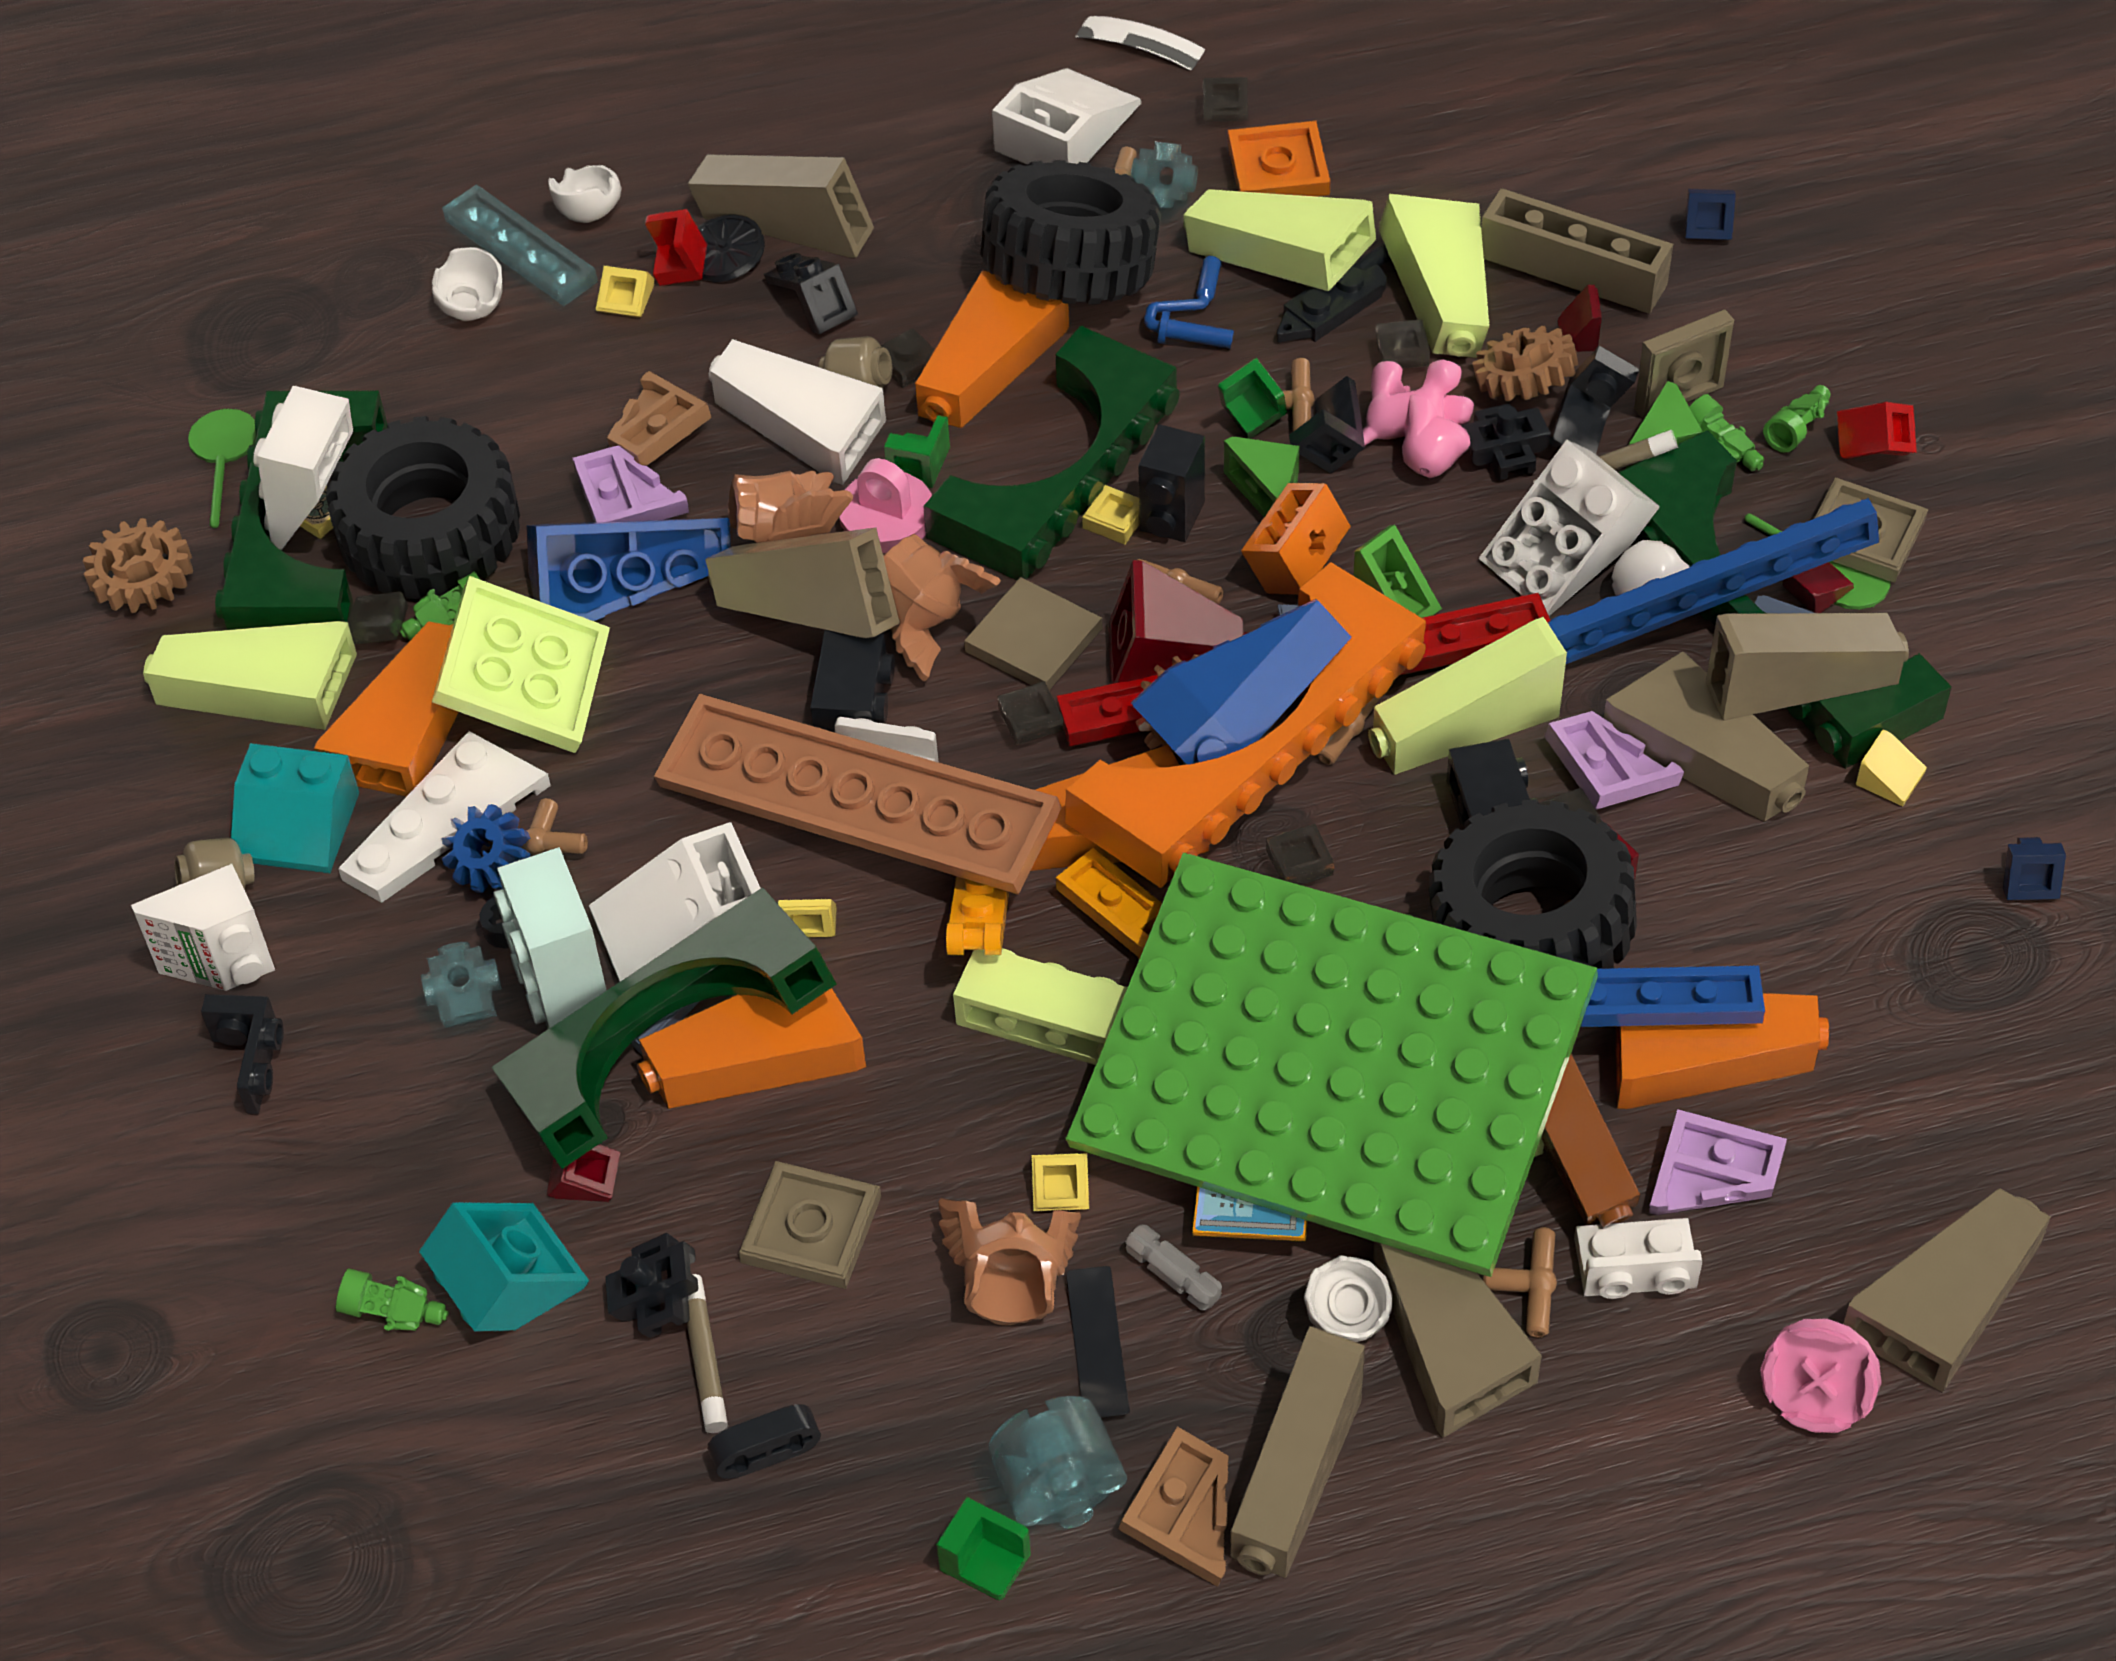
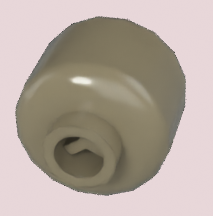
[819,336,892,388]
[174,837,254,890]

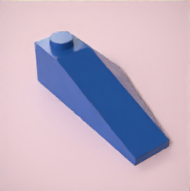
[526,518,731,621]
[1131,599,1352,764]

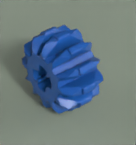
[441,804,531,893]

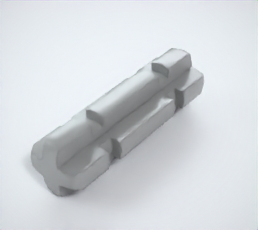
[1125,1224,1222,1311]

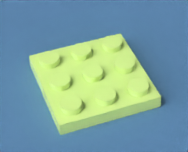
[432,576,610,753]

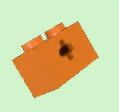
[1241,483,1351,595]

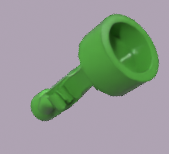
[1763,385,1831,452]
[1689,394,1764,472]
[400,571,479,640]
[336,1268,449,1331]

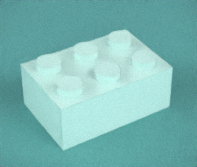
[494,847,607,1029]

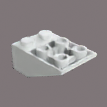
[992,68,1141,165]
[253,386,353,550]
[1479,440,1660,616]
[589,822,761,982]

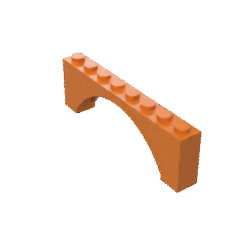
[1065,562,1426,888]

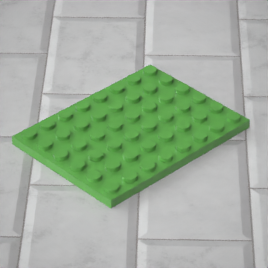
[1066,852,1598,1277]

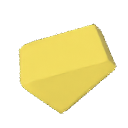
[596,266,655,318]
[1856,729,1927,807]
[778,899,837,937]
[1032,1153,1089,1211]

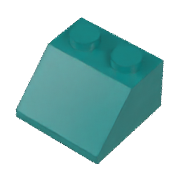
[231,743,360,873]
[419,1203,589,1331]

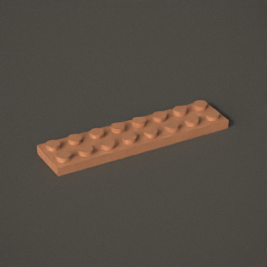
[654,694,1062,895]

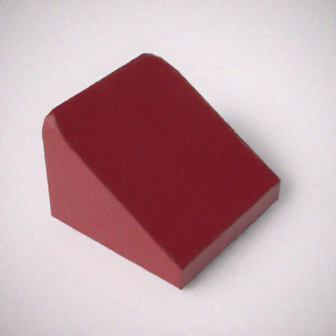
[1558,284,1602,352]
[1782,562,1854,613]
[547,1144,620,1202]

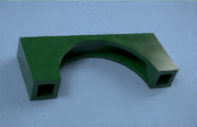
[923,326,1180,581]
[215,391,387,630]
[492,887,837,1169]

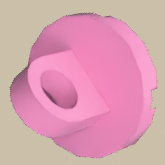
[839,458,932,553]
[1761,1319,1881,1433]

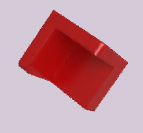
[645,209,707,286]
[1837,402,1917,459]

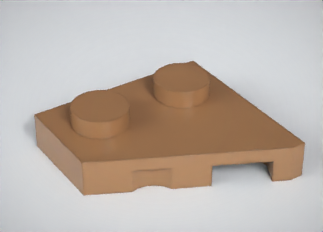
[607,371,711,466]
[1118,1427,1228,1587]

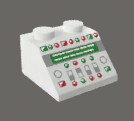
[131,864,275,991]

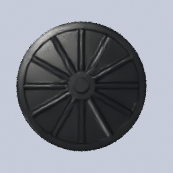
[698,215,765,282]

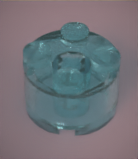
[989,1396,1127,1529]

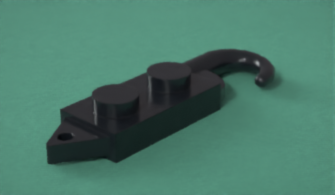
[1277,244,1391,343]

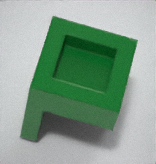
[1218,358,1287,439]
[884,415,950,488]
[937,1497,1031,1600]

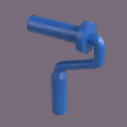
[1144,256,1234,349]

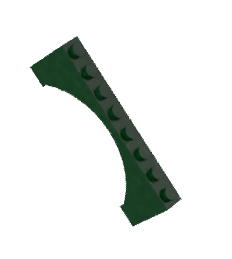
[1618,430,1952,769]

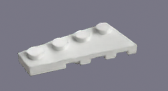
[338,731,551,903]

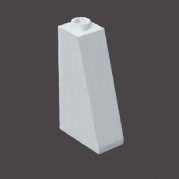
[709,339,886,485]

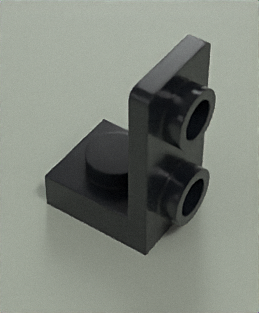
[764,253,858,334]
[1549,346,1639,454]
[1289,376,1365,474]
[201,994,284,1114]

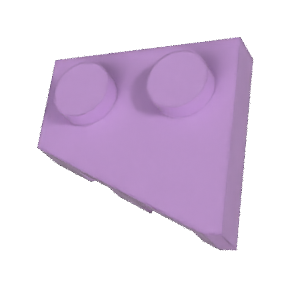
[573,445,689,522]
[1544,711,1684,809]
[1649,1110,1787,1215]

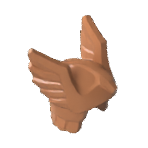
[728,470,853,543]
[883,534,1001,681]
[938,1198,1081,1326]

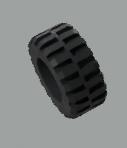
[980,160,1161,304]
[326,416,520,599]
[1429,799,1637,969]

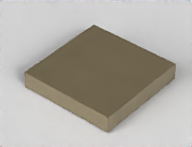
[1634,309,1734,419]
[1814,478,1928,583]
[964,577,1103,693]
[739,1161,881,1289]

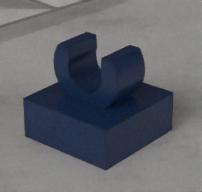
[1685,189,1736,240]
[2003,837,2066,900]

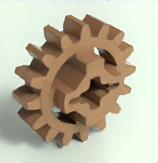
[1473,326,1578,401]
[83,518,193,613]

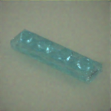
[442,184,598,306]

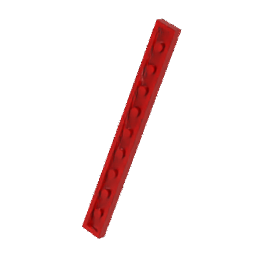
[1056,593,1550,747]

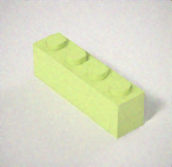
[953,948,1128,1065]

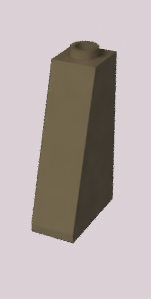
[688,155,874,258]
[705,527,900,638]
[1706,613,1909,720]
[1604,651,1809,822]
[1843,1188,2051,1393]
[1373,1241,1542,1438]
[1231,1326,1365,1578]

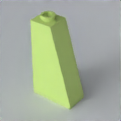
[1183,189,1376,291]
[1379,194,1489,358]
[1368,617,1567,775]
[144,621,357,730]

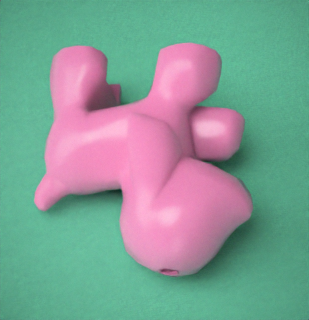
[1363,360,1474,478]

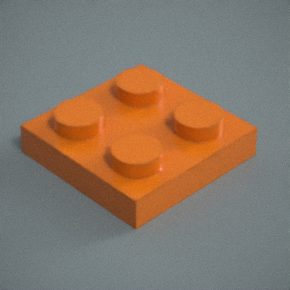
[1228,121,1330,197]

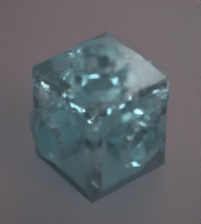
[1131,142,1198,209]
[421,942,502,1028]

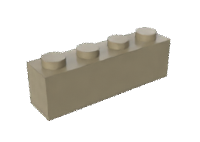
[1481,188,1673,314]

